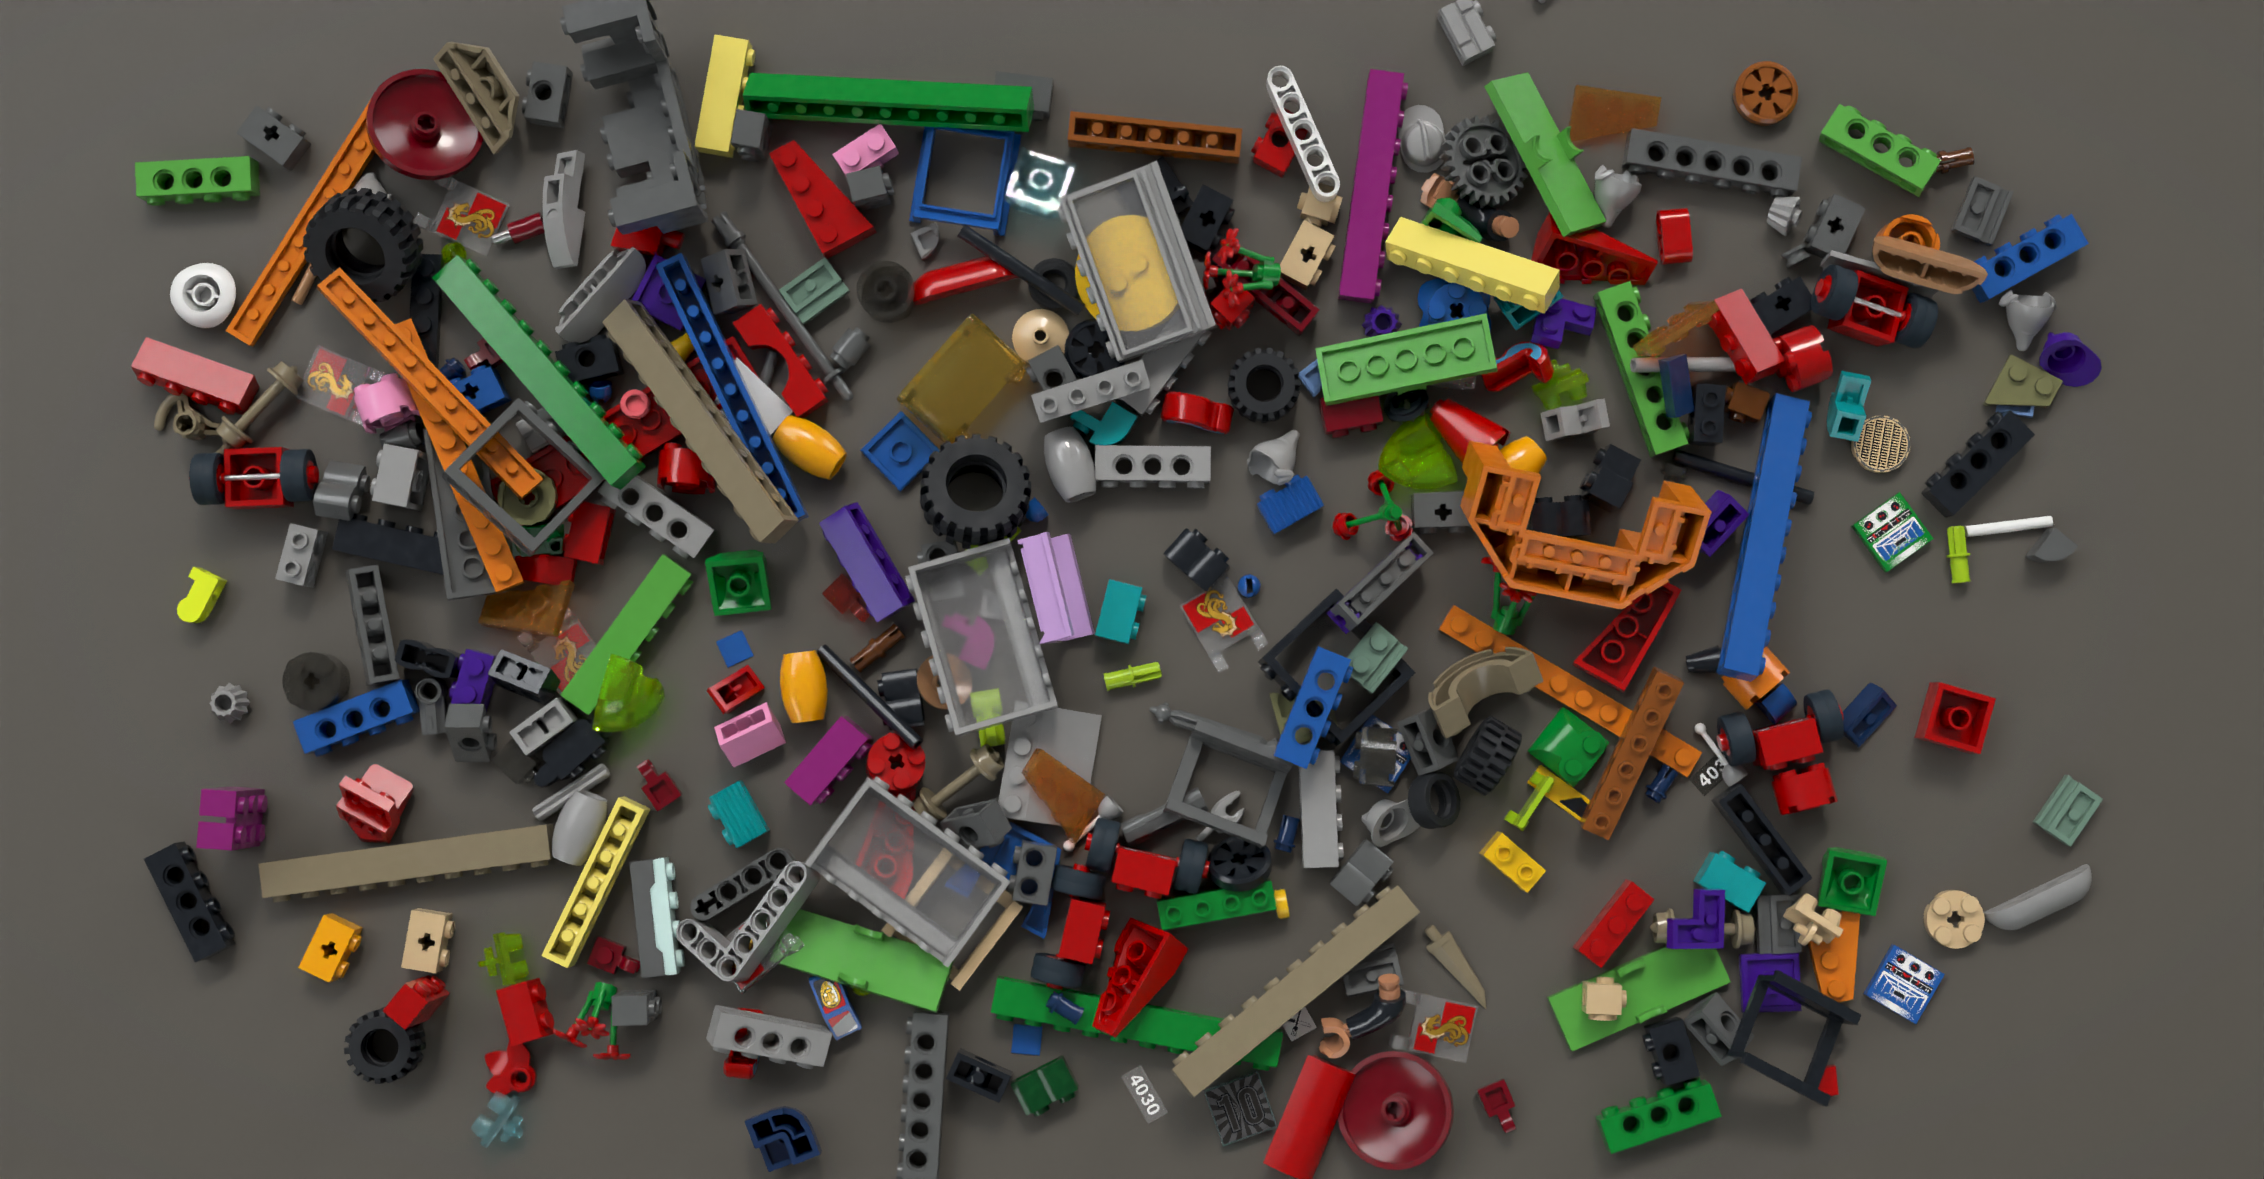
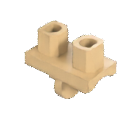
[1783,893,1843,946]

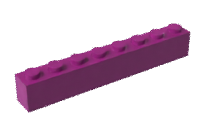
[1338,69,1408,304]

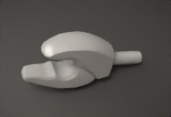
[1195,791,1245,842]

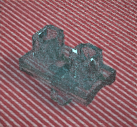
[470,1091,523,1148]

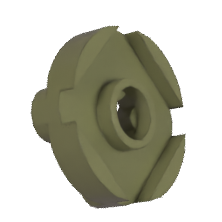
[498,469,558,525]

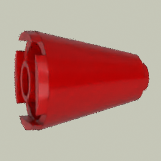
[1430,398,1511,465]

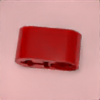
[1656,208,1693,265]

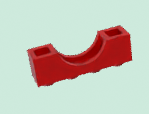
[733,304,829,418]

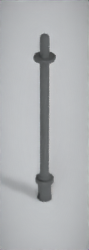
[711,211,853,401]

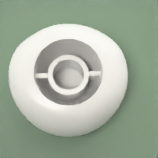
[170,263,236,328]

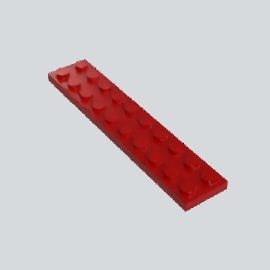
[491,336,760,526]

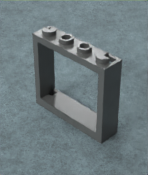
[442,398,605,557]

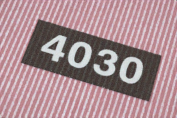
[1689,750,1725,796]

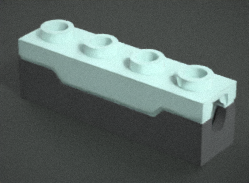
[629,857,685,978]

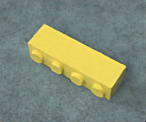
[694,34,755,158]

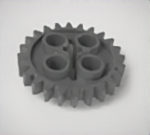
[1439,115,1528,208]

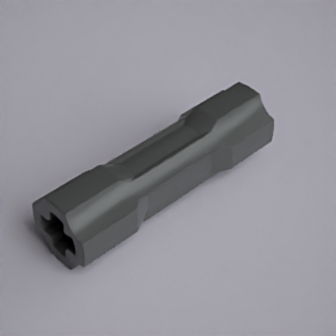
[1120,787,1209,848]

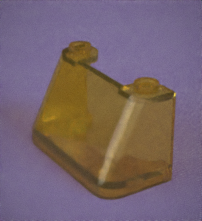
[897,314,1027,444]

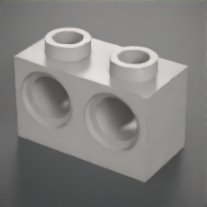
[275,523,328,588]
[509,697,579,756]

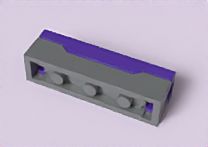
[1326,532,1433,634]

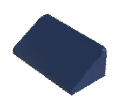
[1658,354,1695,418]
[1843,683,1897,748]

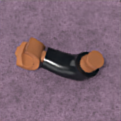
[1420,173,1519,242]
[1319,974,1406,1058]

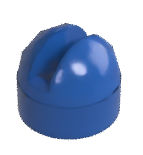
[588,380,612,403]
[1026,497,1049,522]
[1237,574,1261,598]

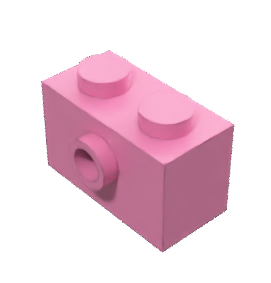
[832,124,899,177]
[714,702,786,767]

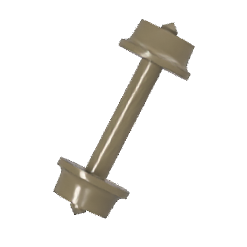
[216,361,304,449]
[912,744,1004,820]
[1649,908,1757,949]

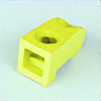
[177,567,227,623]

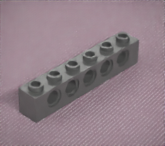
[1621,128,1802,198]
[897,1010,950,1179]

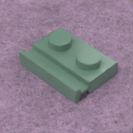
[779,257,850,325]
[1346,622,1409,694]
[2033,775,2103,847]

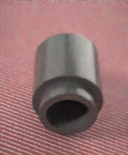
[829,327,871,370]

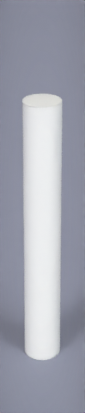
[1964,516,2053,537]

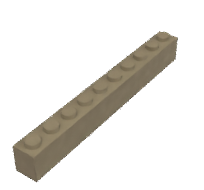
[602,299,799,543]
[258,824,554,902]
[1171,885,1420,1098]

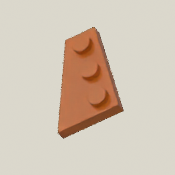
[1808,910,1860,1002]

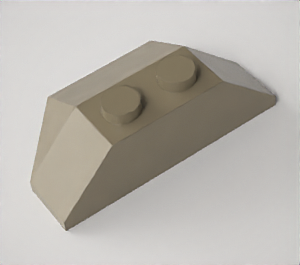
[433,42,519,154]

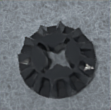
[1384,389,1429,425]

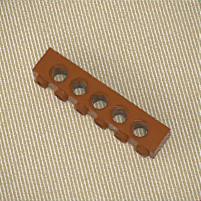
[1067,111,1242,164]
[1580,667,1684,840]

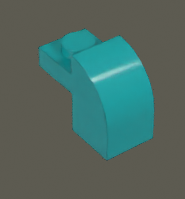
[1827,371,1872,442]
[1070,402,1137,446]

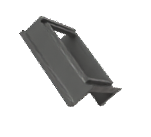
[1163,719,1293,848]

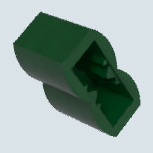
[1010,1055,1079,1117]

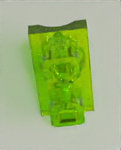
[1531,359,1589,411]
[477,932,529,986]

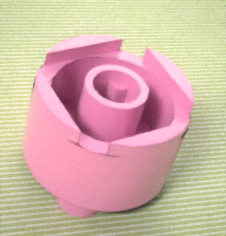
[354,373,420,434]

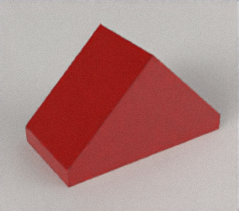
[706,665,765,714]

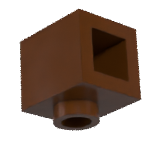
[1724,381,1770,423]

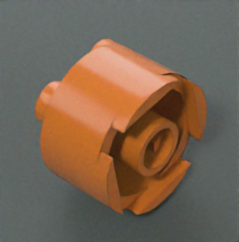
[1876,214,1940,250]
[1721,647,1790,710]

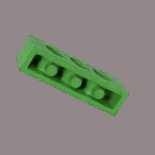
[1819,104,1941,197]
[135,156,260,206]

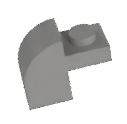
[1540,398,1610,441]

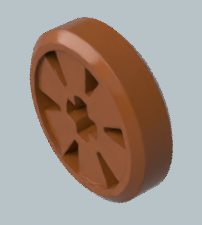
[1733,61,1798,126]

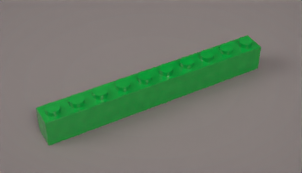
[743,73,1034,132]
[432,254,646,490]
[991,975,1283,1071]

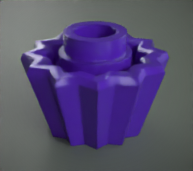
[1362,304,1402,337]

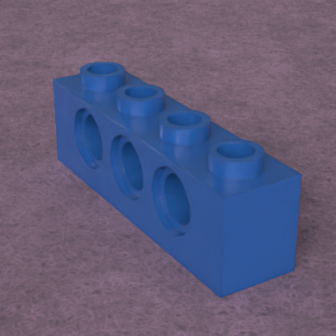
[1972,214,2089,303]
[1273,646,1354,769]
[292,680,420,757]

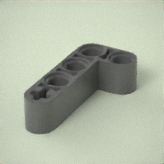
[690,847,804,920]

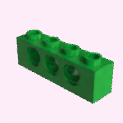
[1157,879,1277,930]
[1595,1077,1722,1154]

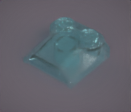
[1004,147,1076,219]

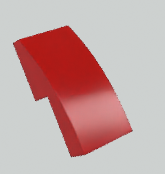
[515,554,577,588]

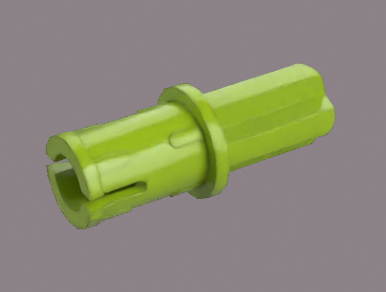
[1946,526,1971,583]
[1103,662,1162,691]

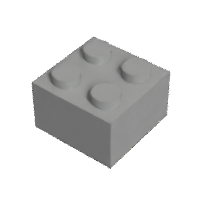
[370,444,429,511]

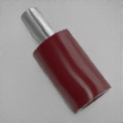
[492,212,545,245]

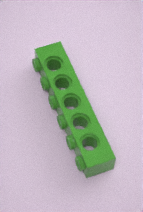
[1593,281,1689,458]

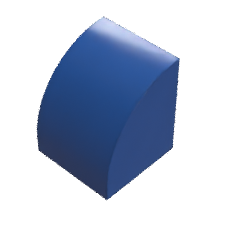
[1755,683,1797,725]

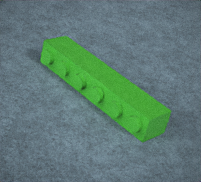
[560,554,693,715]

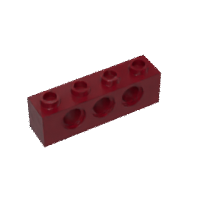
[1211,246,1320,337]

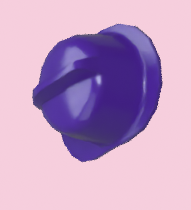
[2039,332,2102,387]

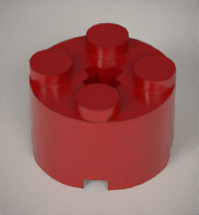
[1773,325,1833,392]
[656,443,716,495]
[866,733,926,797]
[1771,763,1838,816]

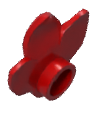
[484,1041,537,1095]

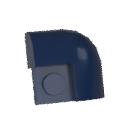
[744,1106,822,1172]

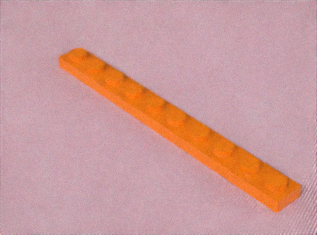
[226,99,375,347]
[317,267,543,500]
[395,318,524,594]
[1438,605,1702,777]

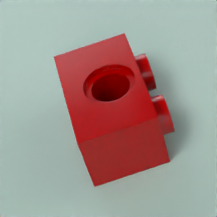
[1251,108,1308,178]

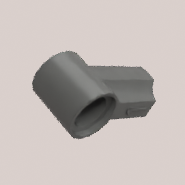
[415,677,448,735]

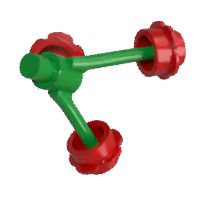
[1333,468,1413,542]

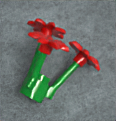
[1203,228,1281,308]
[1481,557,1537,635]
[553,982,631,1061]

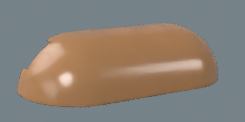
[1872,236,1988,294]

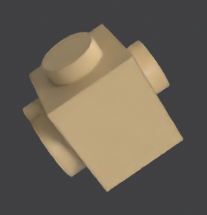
[1297,183,1343,228]
[1582,977,1627,1021]

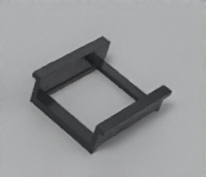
[1728,970,1861,1107]

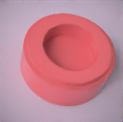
[620,389,651,419]

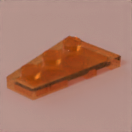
[1568,85,1662,142]
[1633,300,1719,358]
[478,580,575,637]
[1021,748,1105,844]

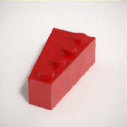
[769,140,877,259]
[1572,583,1682,693]

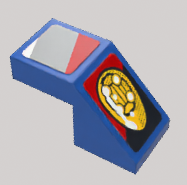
[808,976,862,1040]

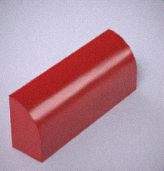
[1263,1055,1356,1179]

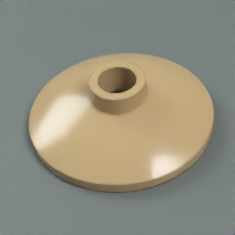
[1012,309,1069,363]

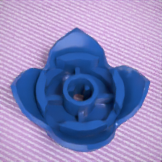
[1417,278,1492,333]

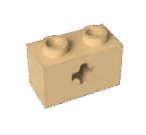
[1280,220,1336,291]
[401,908,455,973]

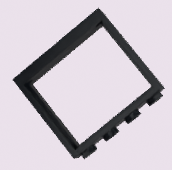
[1258,588,1415,746]

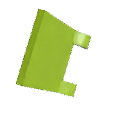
[1504,771,1555,831]

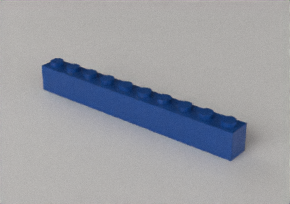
[655,253,809,522]
[1717,393,1812,682]

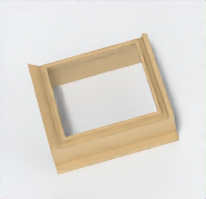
[881,847,1023,991]

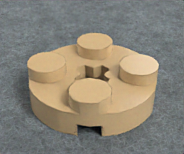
[1923,890,1985,949]

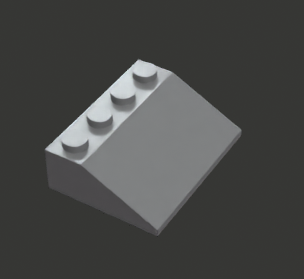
[998,701,1102,829]

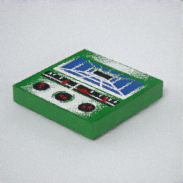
[1851,492,1934,572]

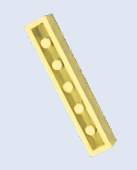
[1385,217,1560,314]

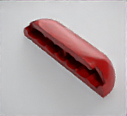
[910,256,1019,306]

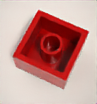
[1914,682,1996,754]

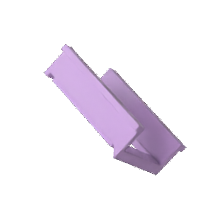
[1017,532,1095,644]

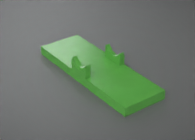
[1484,72,1607,237]
[1315,313,1498,406]
[771,909,955,1013]
[1547,945,1731,1051]

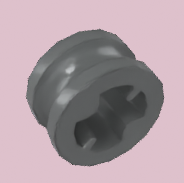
[1781,243,1811,268]

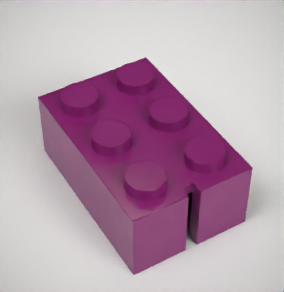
[784,716,873,806]
[196,787,268,851]

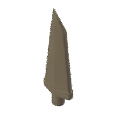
[1424,924,1486,1009]

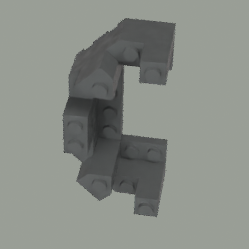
[560,0,708,235]

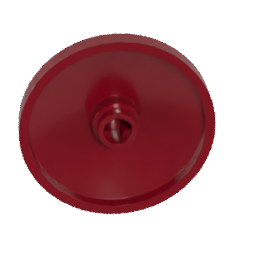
[366,69,484,180]
[1338,1051,1454,1170]

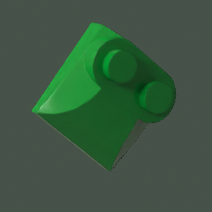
[1420,198,1483,243]
[705,550,772,616]
[1527,706,1609,787]
[1817,847,1888,916]

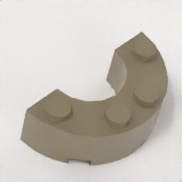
[1428,647,1544,739]

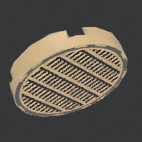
[1851,416,1910,473]

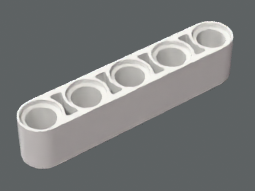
[1266,66,1340,202]

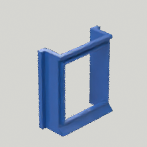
[909,126,1021,236]

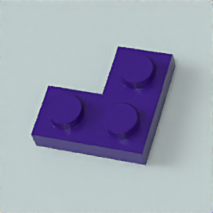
[1531,299,1597,349]
[1667,889,1725,949]

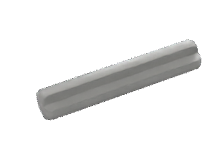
[532,764,611,821]

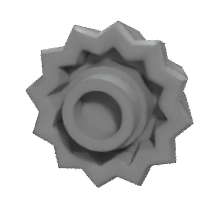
[1767,196,1802,236]
[209,683,250,724]

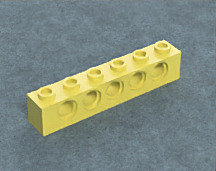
[541,796,650,968]

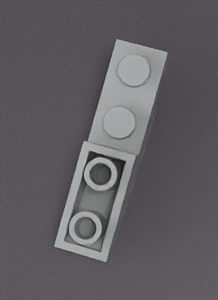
[542,150,585,269]

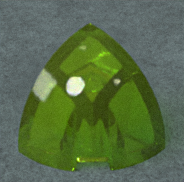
[1378,410,1458,489]
[592,654,665,732]

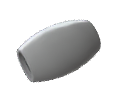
[1044,427,1096,503]
[552,789,607,866]

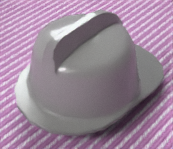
[1398,105,1446,173]
[1361,799,1420,847]

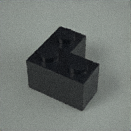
[1579,444,1641,513]

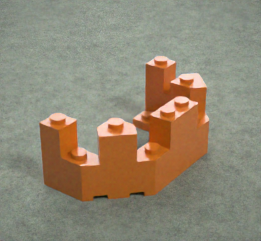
[1460,441,1711,610]

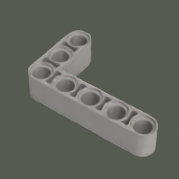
[676,861,820,982]

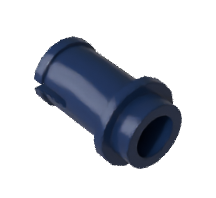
[439,357,466,381]
[1645,764,1679,803]
[1273,815,1301,853]
[1045,991,1085,1025]

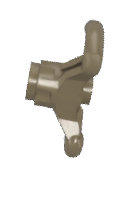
[154,394,234,456]

